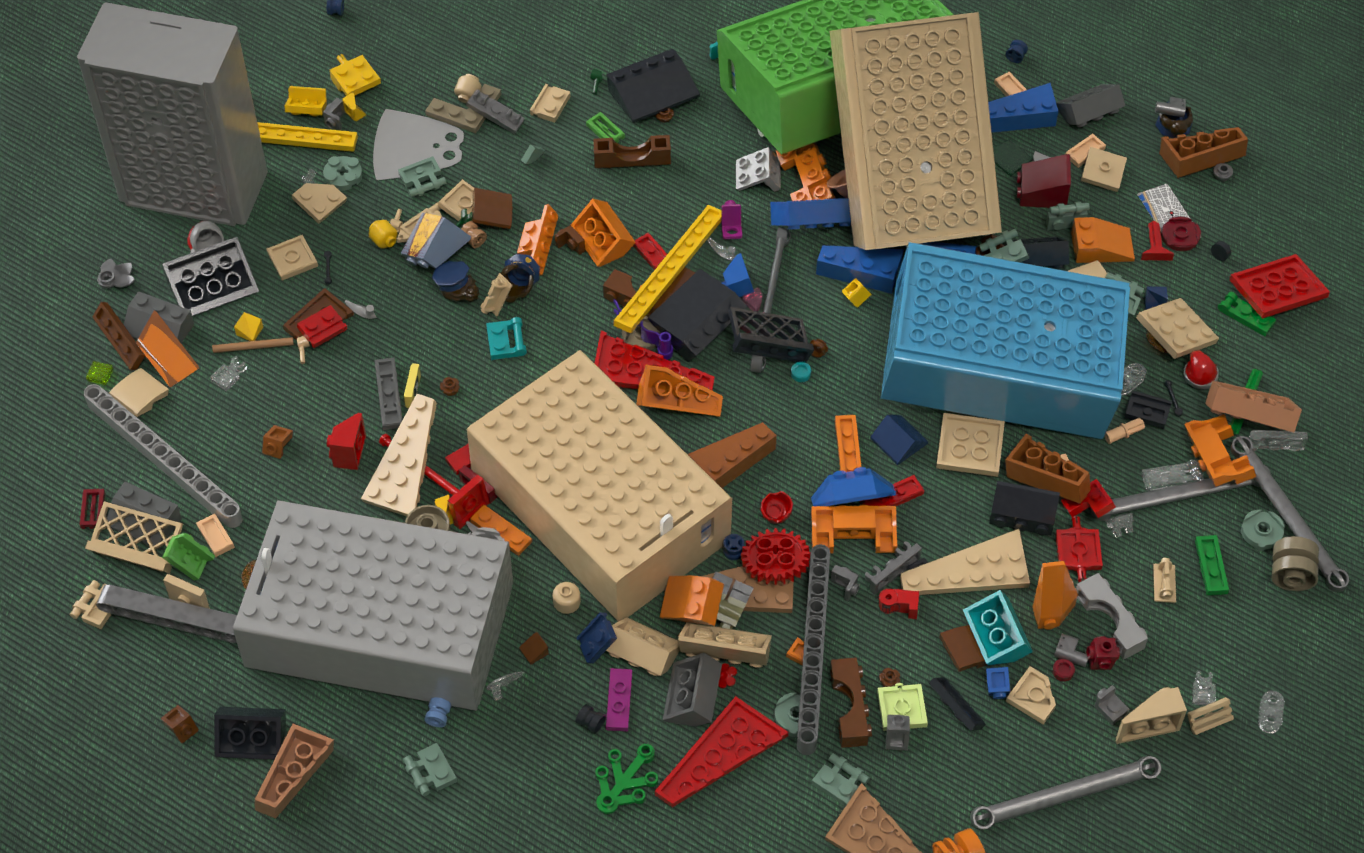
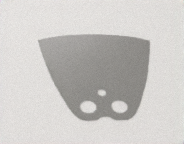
[373,109,464,180]

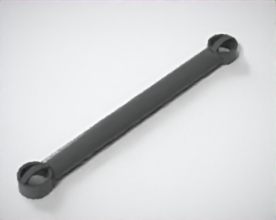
[751,227,791,373]

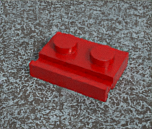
[297,305,347,348]

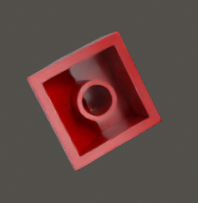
[327,413,366,470]

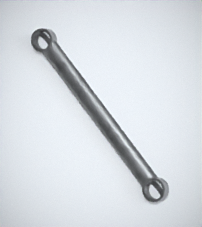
[1231,436,1349,592]
[1091,465,1271,521]
[970,756,1161,829]

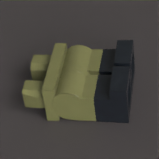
[702,571,753,629]

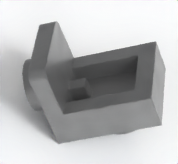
[323,98,345,131]
[831,565,860,601]

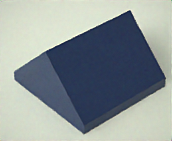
[870,414,928,465]

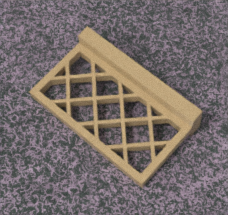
[85,502,183,574]

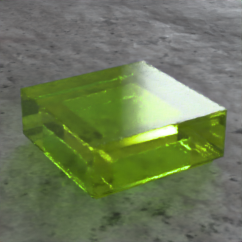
[86,361,113,385]

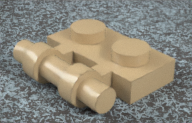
[70,580,111,629]

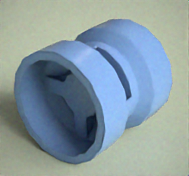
[424,697,451,727]

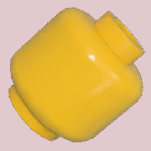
[369,220,398,249]

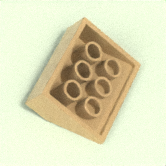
[678,622,772,667]

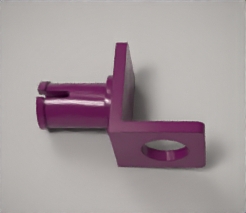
[722,200,742,239]

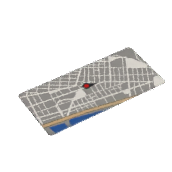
[1137,184,1201,238]

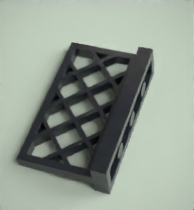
[728,307,814,363]

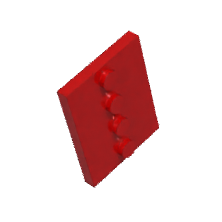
[1229,254,1330,318]

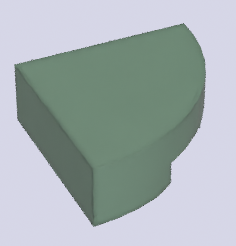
[521,145,545,164]

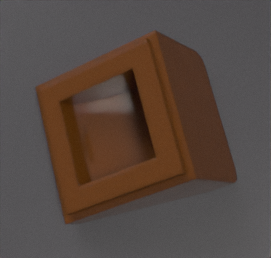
[519,632,549,665]

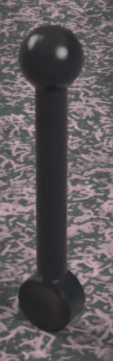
[324,251,332,285]
[1164,380,1183,417]

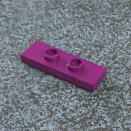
[606,668,632,731]

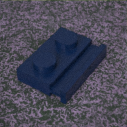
[576,612,617,664]

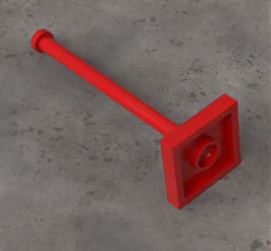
[379,434,490,529]

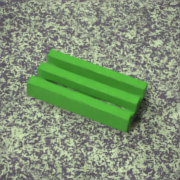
[586,112,625,143]

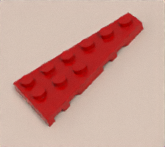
[594,330,714,391]
[655,696,789,808]

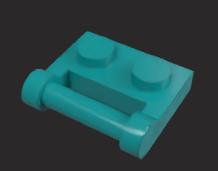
[486,317,527,360]

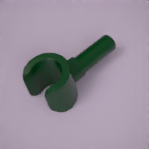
[590,69,603,95]
[456,209,472,228]

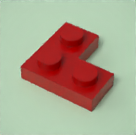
[1061,479,1116,518]

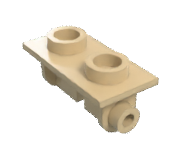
[481,273,512,316]
[1153,558,1176,603]

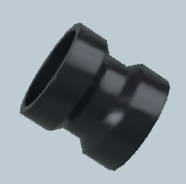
[576,704,606,734]

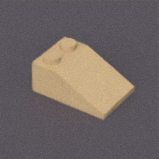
[1116,687,1187,744]

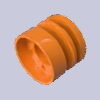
[932,828,985,853]

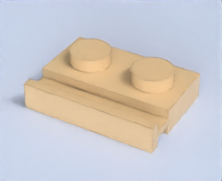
[530,84,571,123]

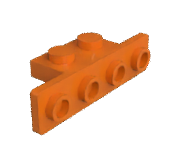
[517,204,558,276]

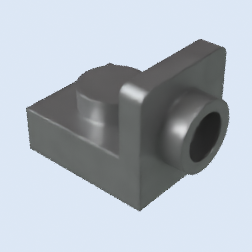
[1094,685,1129,725]
[886,715,910,750]

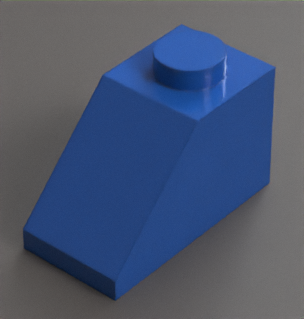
[722,253,754,297]

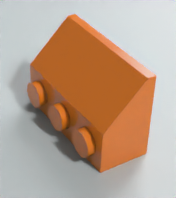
[571,198,636,267]

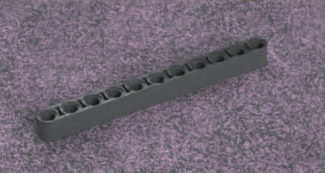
[797,544,830,755]

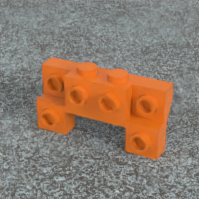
[776,142,835,201]
[1184,414,1256,487]
[811,505,897,553]

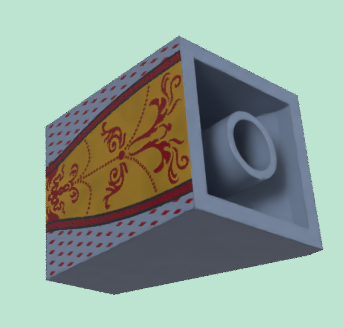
[401,213,471,268]

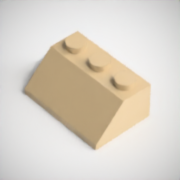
[606,617,680,676]

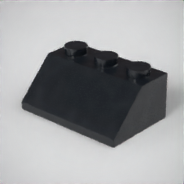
[1003,236,1069,268]
[989,481,1060,536]
[214,707,286,760]

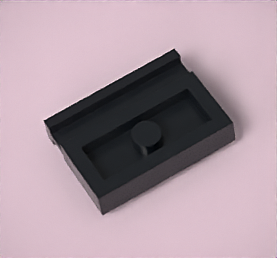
[1124,390,1172,429]

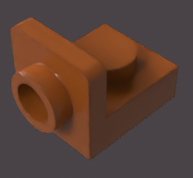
[262,425,293,459]

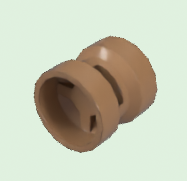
[461,221,487,248]

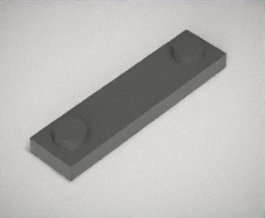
[375,357,403,430]

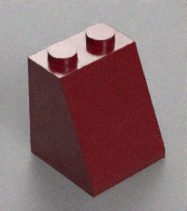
[1016,154,1071,208]

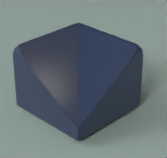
[1144,287,1168,310]

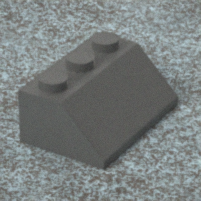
[1056,84,1126,127]
[124,291,194,344]
[107,482,182,550]
[663,653,722,727]

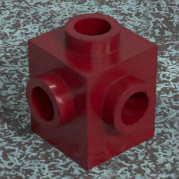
[1086,636,1120,670]

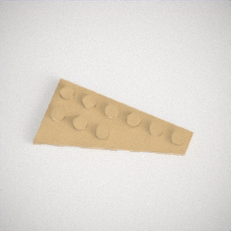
[361,394,437,516]
[900,529,1030,595]

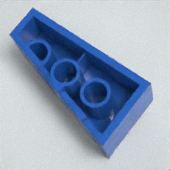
[988,83,1058,133]
[770,198,851,229]
[816,245,904,294]

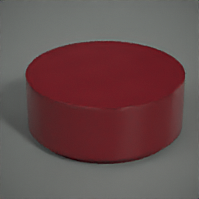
[1052,659,1075,682]

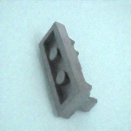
[466,90,525,135]
[865,541,922,595]

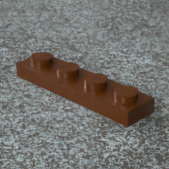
[92,302,145,370]

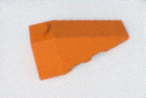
[636,365,723,416]
[1033,561,1078,630]

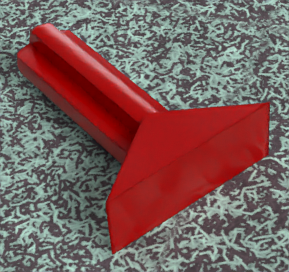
[1141,221,1174,261]

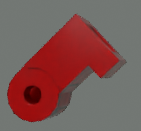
[879,589,919,619]

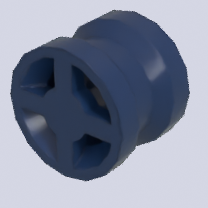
[326,0,345,16]
[1006,40,1028,63]
[723,534,744,560]

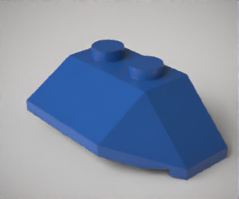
[811,467,896,506]

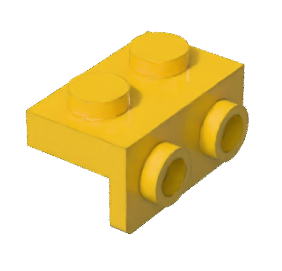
[285,86,327,116]

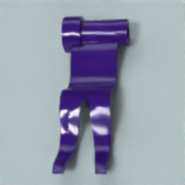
[614,299,673,360]

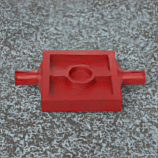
[1056,516,1103,582]

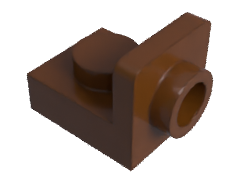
[555,225,585,255]
[160,705,199,743]

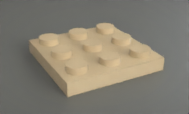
[1136,298,1219,359]
[936,413,1005,477]

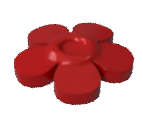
[718,663,737,689]

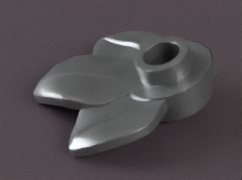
[97,259,135,288]

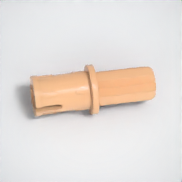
[1104,418,1145,444]

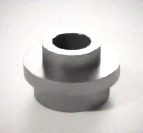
[1213,163,1233,182]

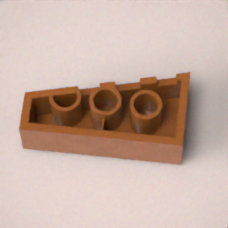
[687,422,777,488]

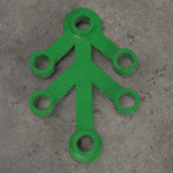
[595,744,658,814]

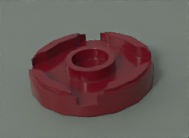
[1161,216,1201,251]

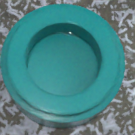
[791,362,811,382]

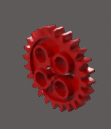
[741,528,810,585]

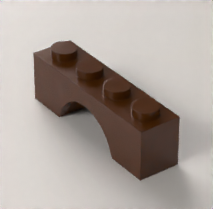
[593,135,671,168]
[603,269,672,317]
[830,657,872,748]

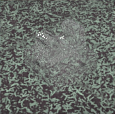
[1105,513,1134,537]

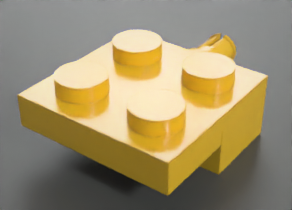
[330,54,381,96]

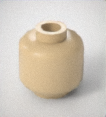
[454,74,481,103]
[552,582,581,614]

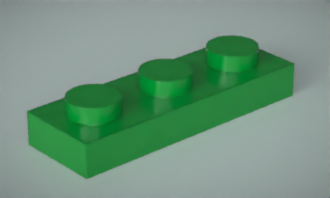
[1195,535,1229,595]

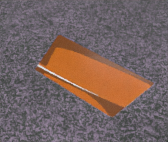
[136,310,199,387]

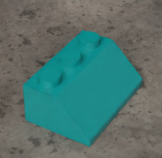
[963,590,1033,665]

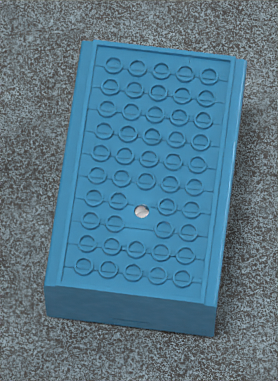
[881,242,1130,439]

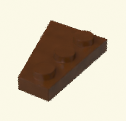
[283,288,354,340]

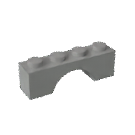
[1076,573,1148,660]

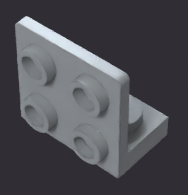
[736,147,781,192]

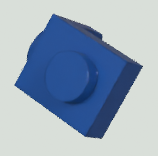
[986,667,1011,699]

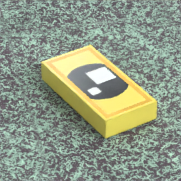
[404,363,421,408]

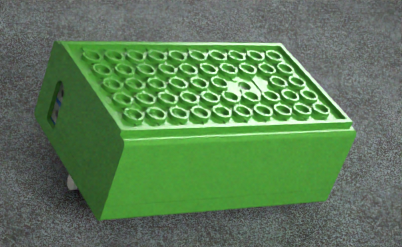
[717,0,954,155]

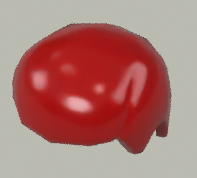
[760,491,793,524]

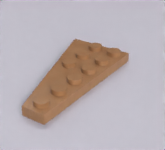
[665,566,793,613]
[825,783,922,853]

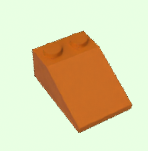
[1071,217,1135,263]
[660,575,724,626]

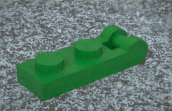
[1218,292,1277,337]

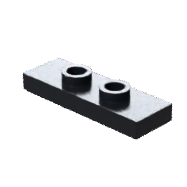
[929,677,986,731]

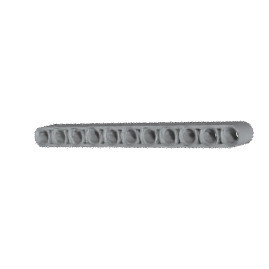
[84,384,243,528]

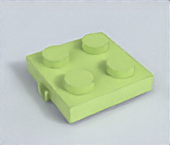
[877,683,928,731]

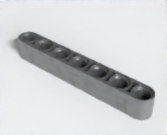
[96,585,237,643]

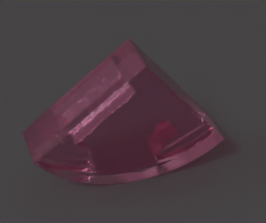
[743,287,762,311]

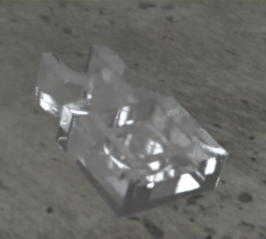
[210,356,247,391]
[1192,671,1216,706]

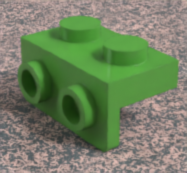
[162,533,215,580]

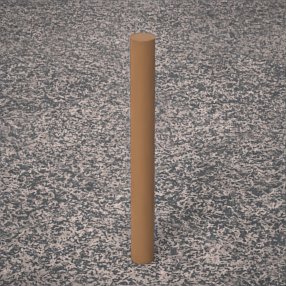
[212,337,294,353]

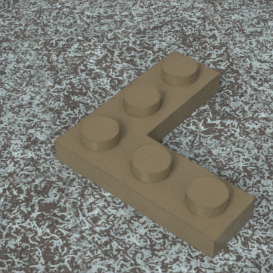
[425,84,501,133]

